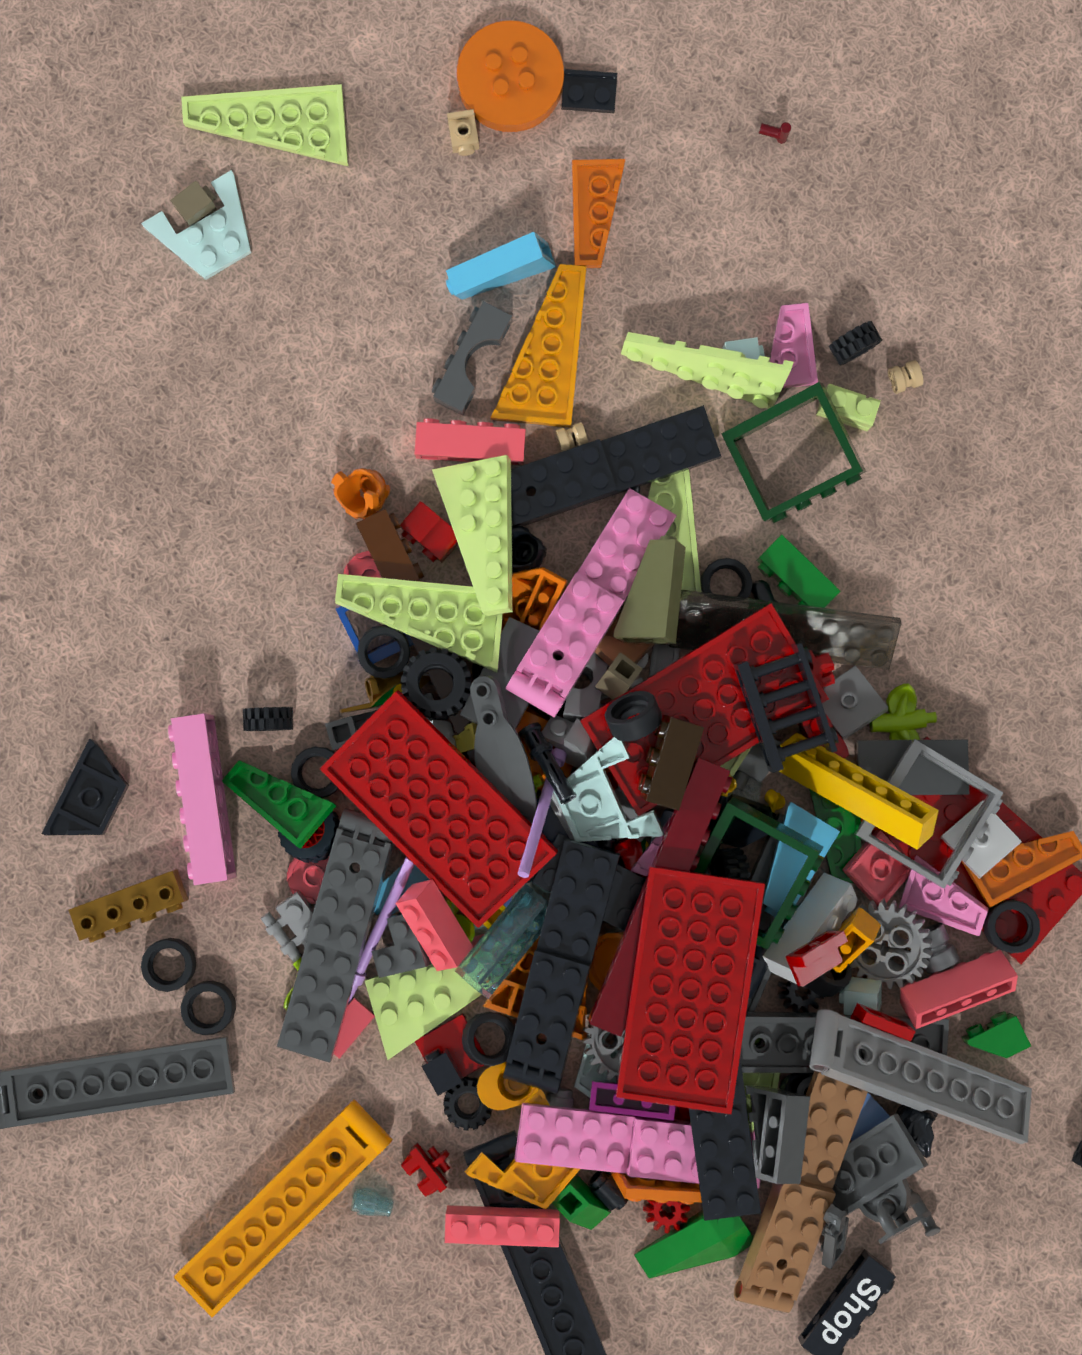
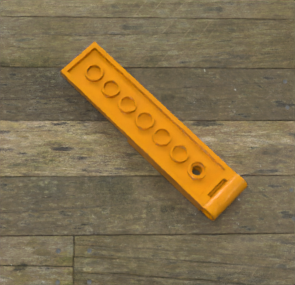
[174,1099,393,1318]

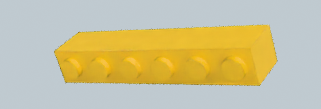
[779,732,939,850]

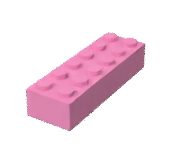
[168,714,237,885]

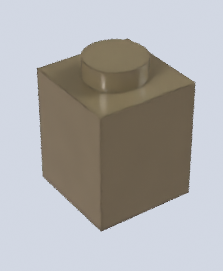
[170,181,217,226]
[595,652,643,700]

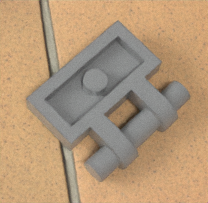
[260,891,314,962]

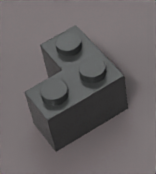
[371,913,432,978]

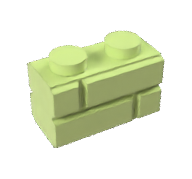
[816,384,881,431]

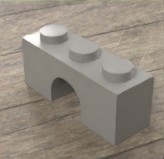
[562,652,609,723]

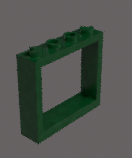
[721,382,866,524]
[694,797,824,950]

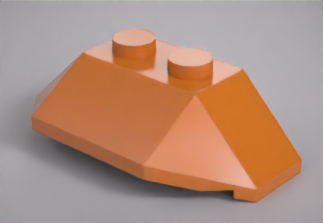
[501,567,567,632]

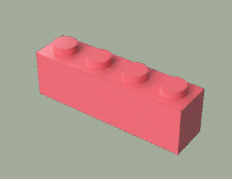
[415,418,526,466]
[900,950,1018,1029]
[444,1205,560,1247]

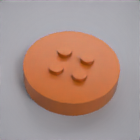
[457,20,564,132]

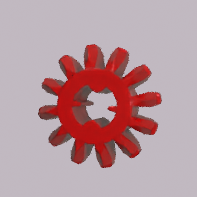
[643,1200,690,1234]

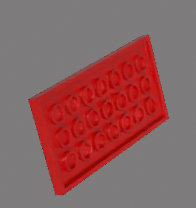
[579,603,829,816]
[320,690,558,928]
[861,736,1082,964]
[616,866,765,1114]

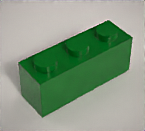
[756,534,841,617]

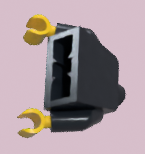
[708,774,786,848]

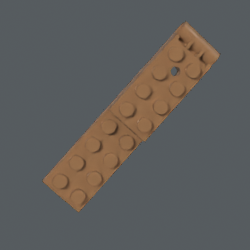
[734,1071,868,1313]

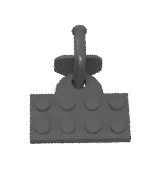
[832,1114,941,1244]

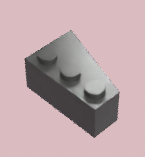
[745,1085,810,1184]

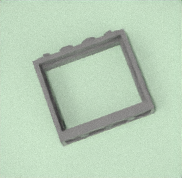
[854,739,1003,888]

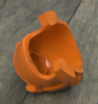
[331,468,390,519]

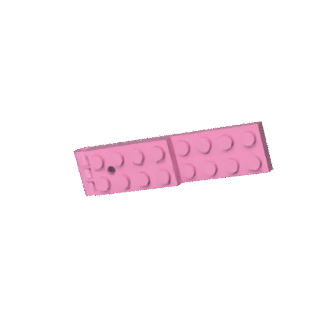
[506,488,677,718]
[515,1103,760,1188]

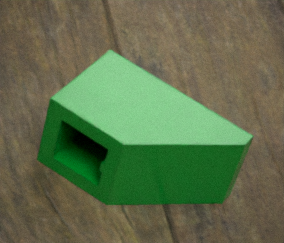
[961,1011,1031,1058]
[552,1174,611,1230]

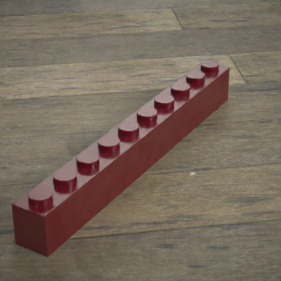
[588,757,732,1037]

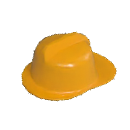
[477,1062,537,1110]

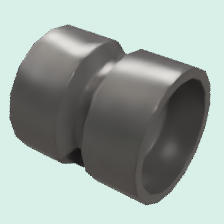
[924,923,960,974]

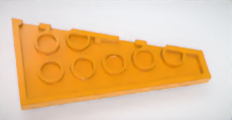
[490,264,587,428]

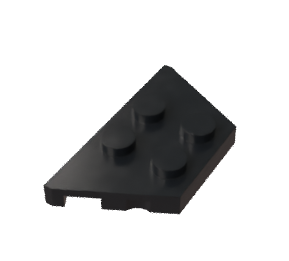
[41,739,129,836]

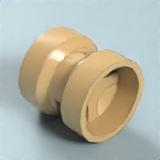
[888,360,923,394]
[555,422,588,452]

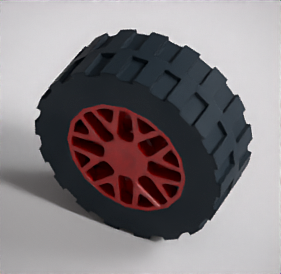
[278,811,340,863]

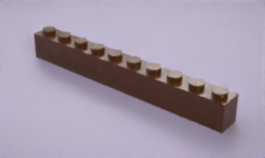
[356,509,476,767]

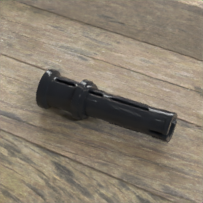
[518,722,577,805]

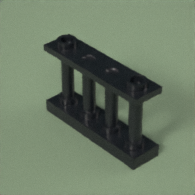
[733,643,839,773]

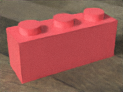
[395,879,473,971]

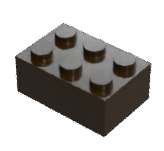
[637,715,704,811]

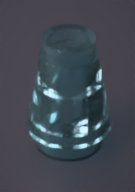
[351,1187,394,1217]

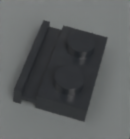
[561,69,618,114]

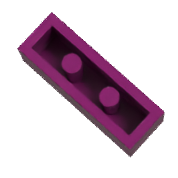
[589,1081,675,1120]

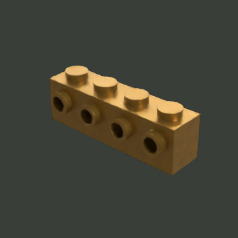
[68,869,189,943]

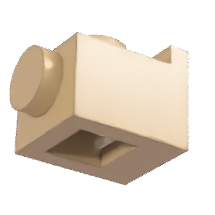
[447,109,479,156]

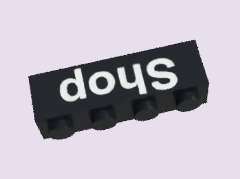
[798,1249,896,1355]

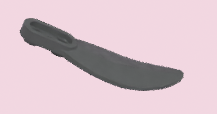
[470,675,537,824]

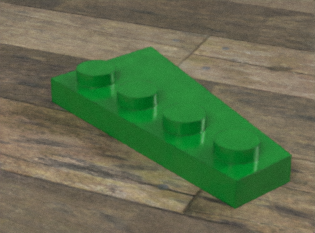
[222,760,336,849]
[809,789,861,883]

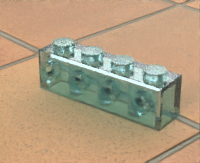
[455,884,549,999]

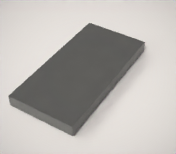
[460,617,540,730]
[856,739,969,795]

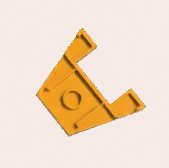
[465,1088,580,1209]

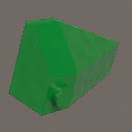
[634,1210,754,1279]

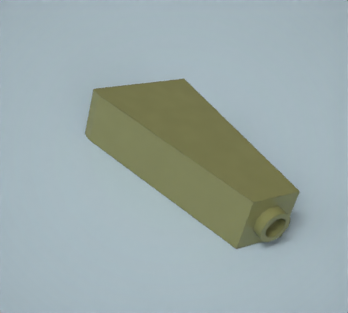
[614,536,686,644]

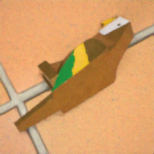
[340,671,431,713]

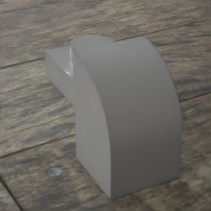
[541,715,598,768]

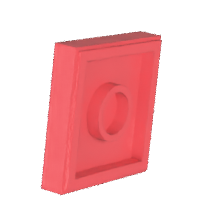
[842,830,911,907]

